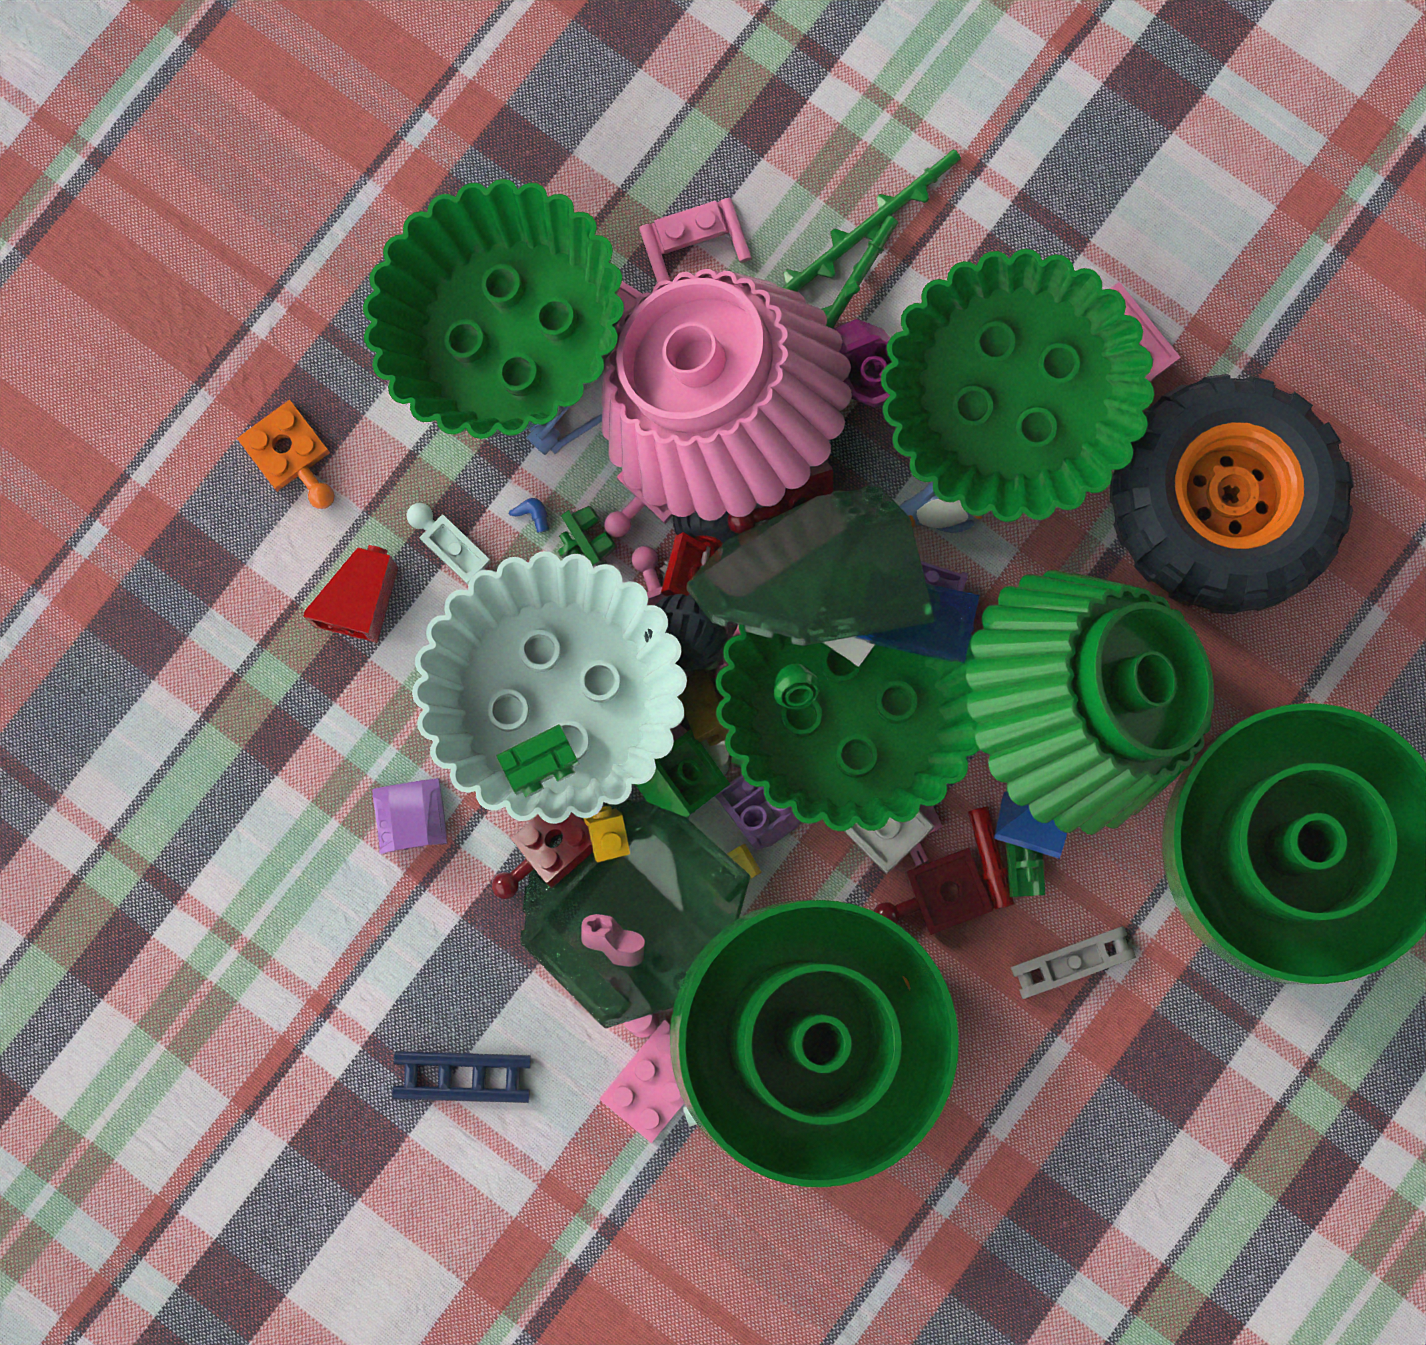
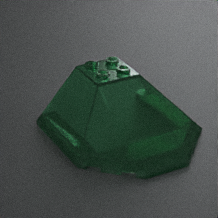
[687,486,934,646]
[520,800,751,1029]

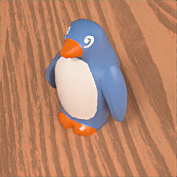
[897,482,983,533]

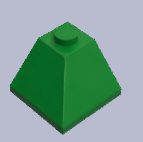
[635,730,730,817]

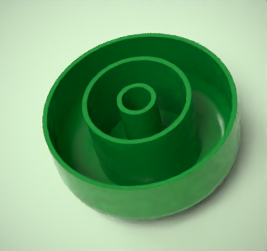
[1162,703,1426,985]
[670,900,959,1187]

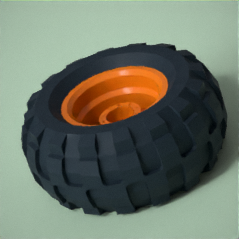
[1109,374,1354,614]

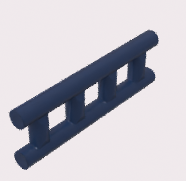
[392,1051,531,1103]

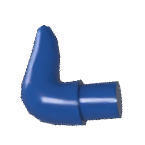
[508,498,549,533]

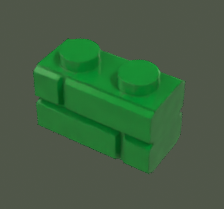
[496,724,579,798]

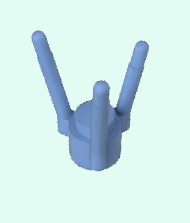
[526,406,602,455]

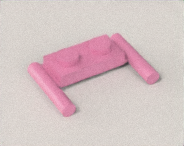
[639,198,752,283]

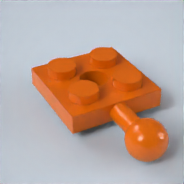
[236,399,335,509]

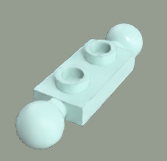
[407,503,496,585]

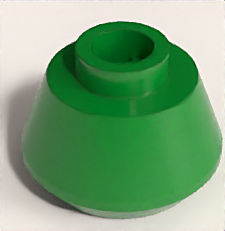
[774,664,821,709]

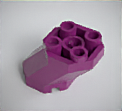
[833,319,892,408]

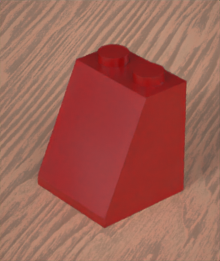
[303,545,398,643]

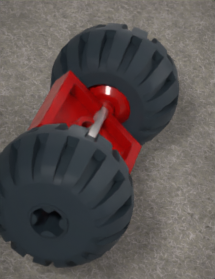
[644,511,755,671]

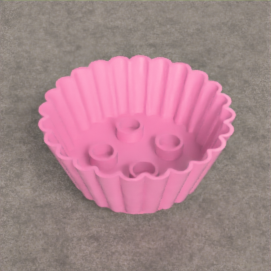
[601,269,852,521]

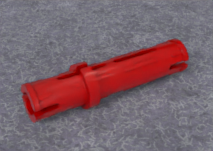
[968,806,1015,910]

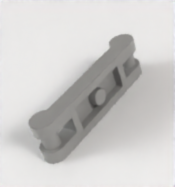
[1010,926,1136,999]

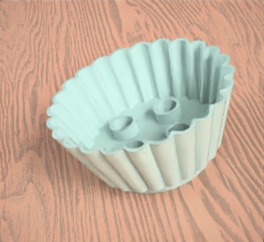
[412,551,687,824]

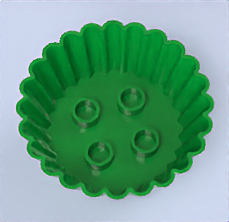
[363,179,624,439]
[881,248,1154,522]
[716,562,980,831]
[966,570,1214,835]

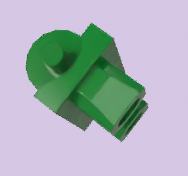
[557,506,617,566]
[1006,842,1046,897]

